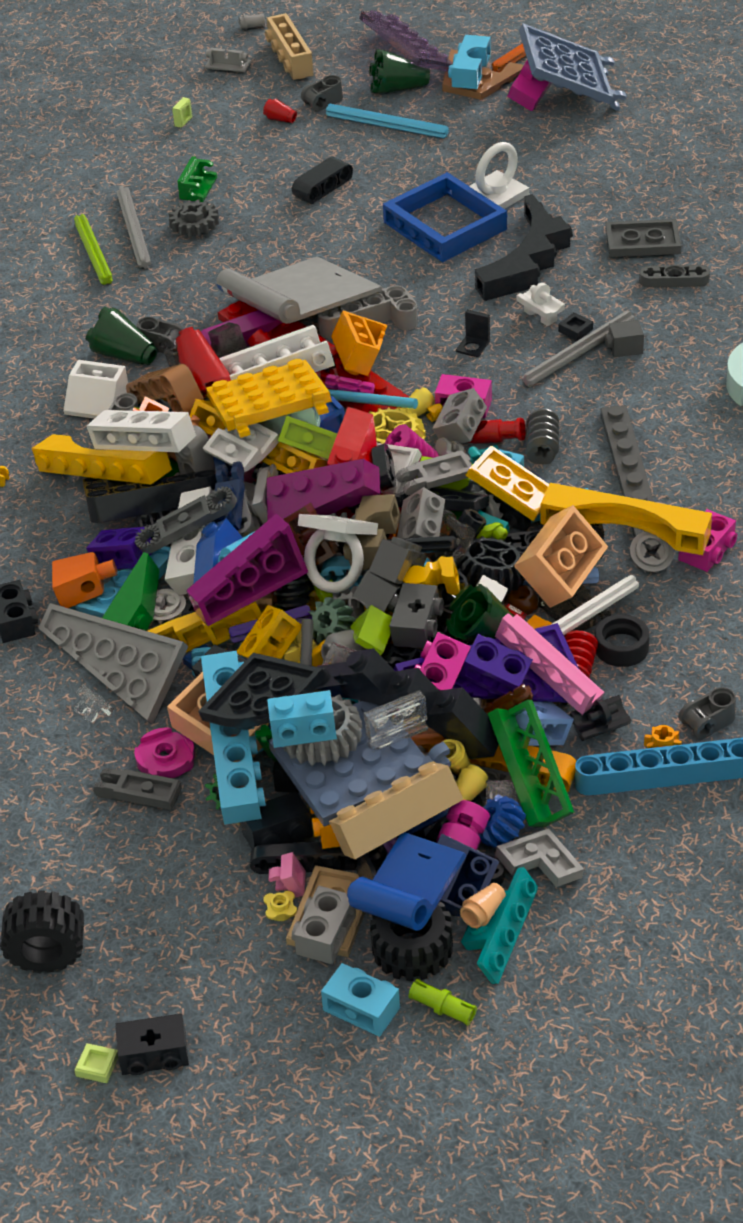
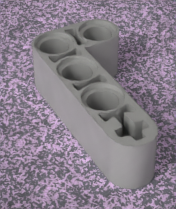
[318,286,418,339]

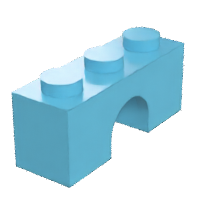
[448,35,491,89]

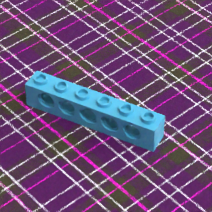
[201,651,266,825]

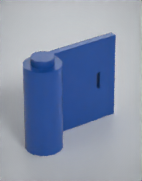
[347,832,466,931]

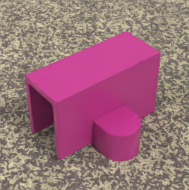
[507,60,552,111]

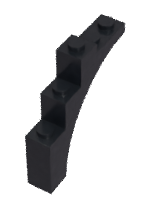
[475,194,573,301]
[314,648,499,759]

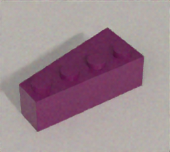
[267,459,380,521]

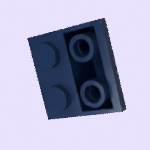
[437,834,500,917]

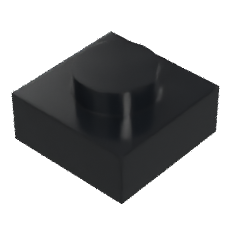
[558,312,593,341]

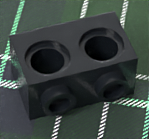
[0,580,38,643]

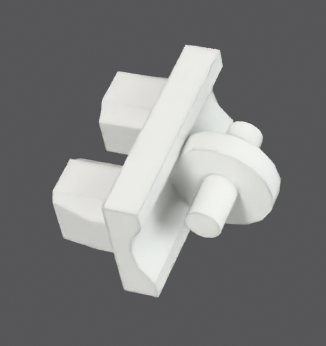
[517,283,565,326]

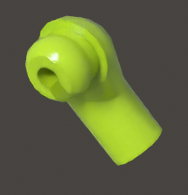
[477,522,508,540]

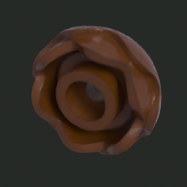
[504,585,539,615]

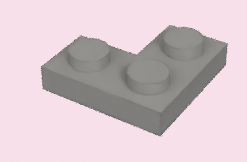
[495,828,584,887]

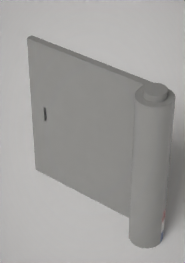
[216,256,382,324]

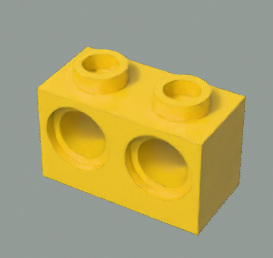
[237,605,302,659]

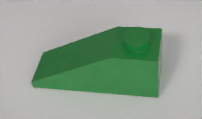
[102,552,160,631]

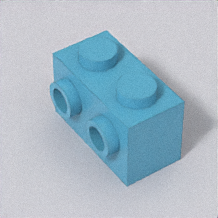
[267,690,337,748]

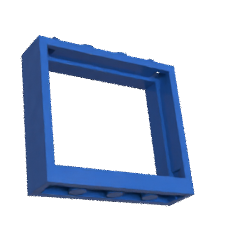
[383,172,508,263]

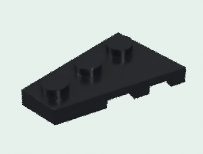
[395,487,489,513]

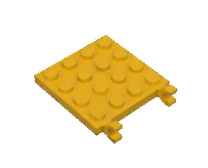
[206,359,332,438]

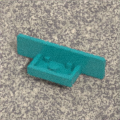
[461,867,538,984]

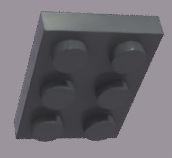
[605,219,681,257]

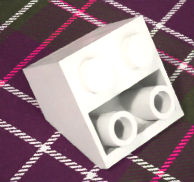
[64,360,128,419]

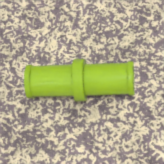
[408,979,477,1026]

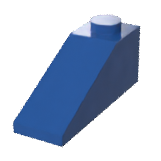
[193,518,243,584]

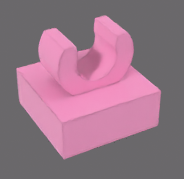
[269,852,306,897]

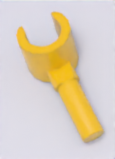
[426,404,443,422]

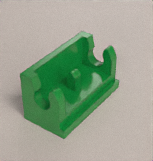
[177,156,217,202]

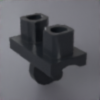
[570,695,632,741]

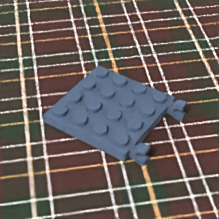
[519,23,627,111]
[268,701,451,827]

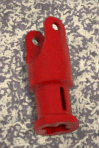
[468,418,526,444]

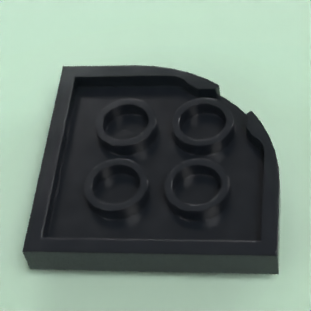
[198,653,326,730]

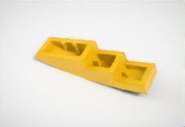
[147,601,262,652]

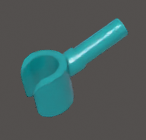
[468,445,499,464]

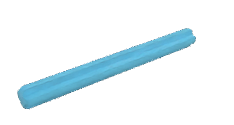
[326,104,449,139]

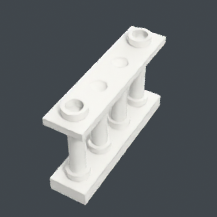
[219,325,335,380]

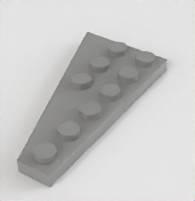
[38,603,188,724]

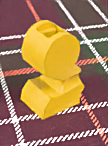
[403,556,460,595]

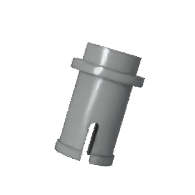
[239,13,265,31]

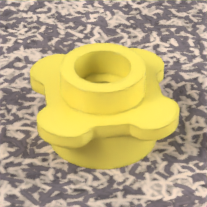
[263,891,297,921]

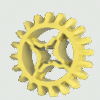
[369,407,426,444]

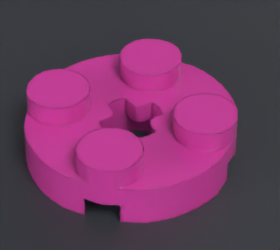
[134,727,195,778]

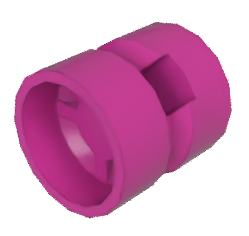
[436,800,490,850]

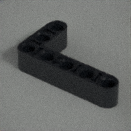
[83,470,217,523]

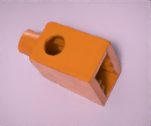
[52,552,118,608]

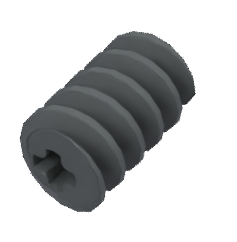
[526,409,559,464]

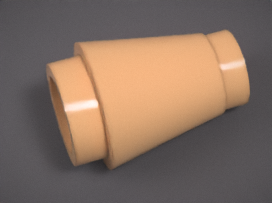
[460,883,506,928]

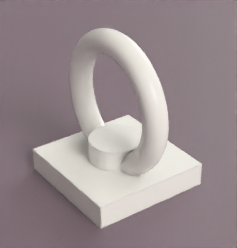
[469,142,529,209]
[298,514,378,593]

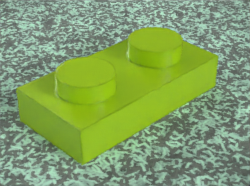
[278,416,337,459]

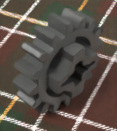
[169,200,219,237]

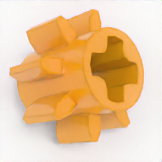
[644,725,682,749]

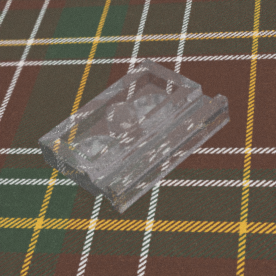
[364,690,428,752]

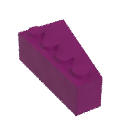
[186,514,308,626]

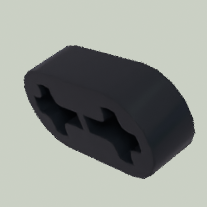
[372,443,396,491]

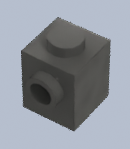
[605,320,644,358]

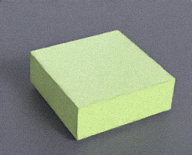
[172,97,192,128]
[74,1043,118,1083]

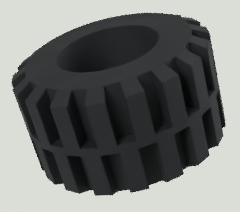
[0,891,84,973]
[370,902,453,981]

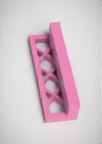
[495,613,604,715]

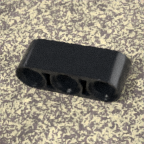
[292,157,353,204]

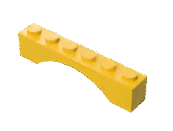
[32,434,172,485]
[541,483,712,555]

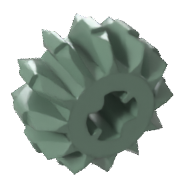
[308,597,356,644]

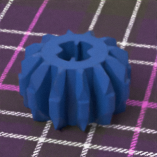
[478,794,526,848]

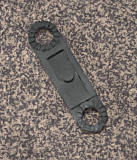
[135,487,237,554]

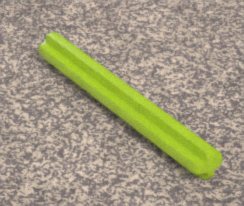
[74,214,113,285]

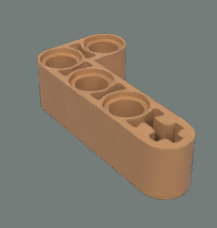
[126,364,204,415]

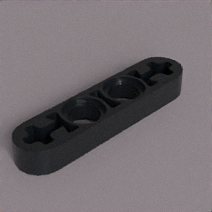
[250,842,372,874]

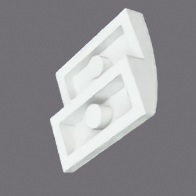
[202,423,279,472]

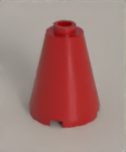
[176,327,231,398]

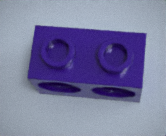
[86,527,153,569]
[459,634,533,696]

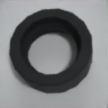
[595,614,649,667]

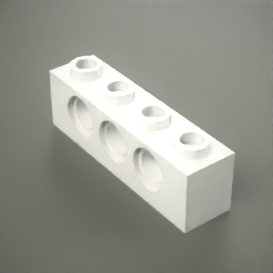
[86,410,196,452]
[165,487,213,595]

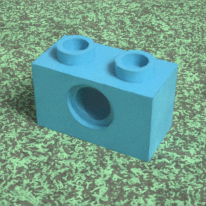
[321,963,400,1037]

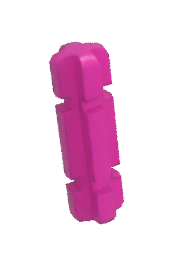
[325,374,375,394]

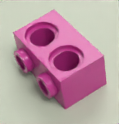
[678,509,738,572]
[415,632,471,691]

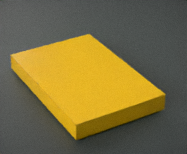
[465,446,549,521]

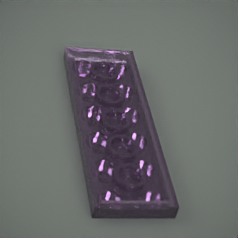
[359,10,453,72]

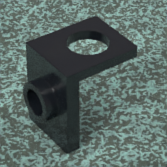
[456,309,490,358]

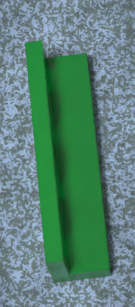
[488,699,575,827]

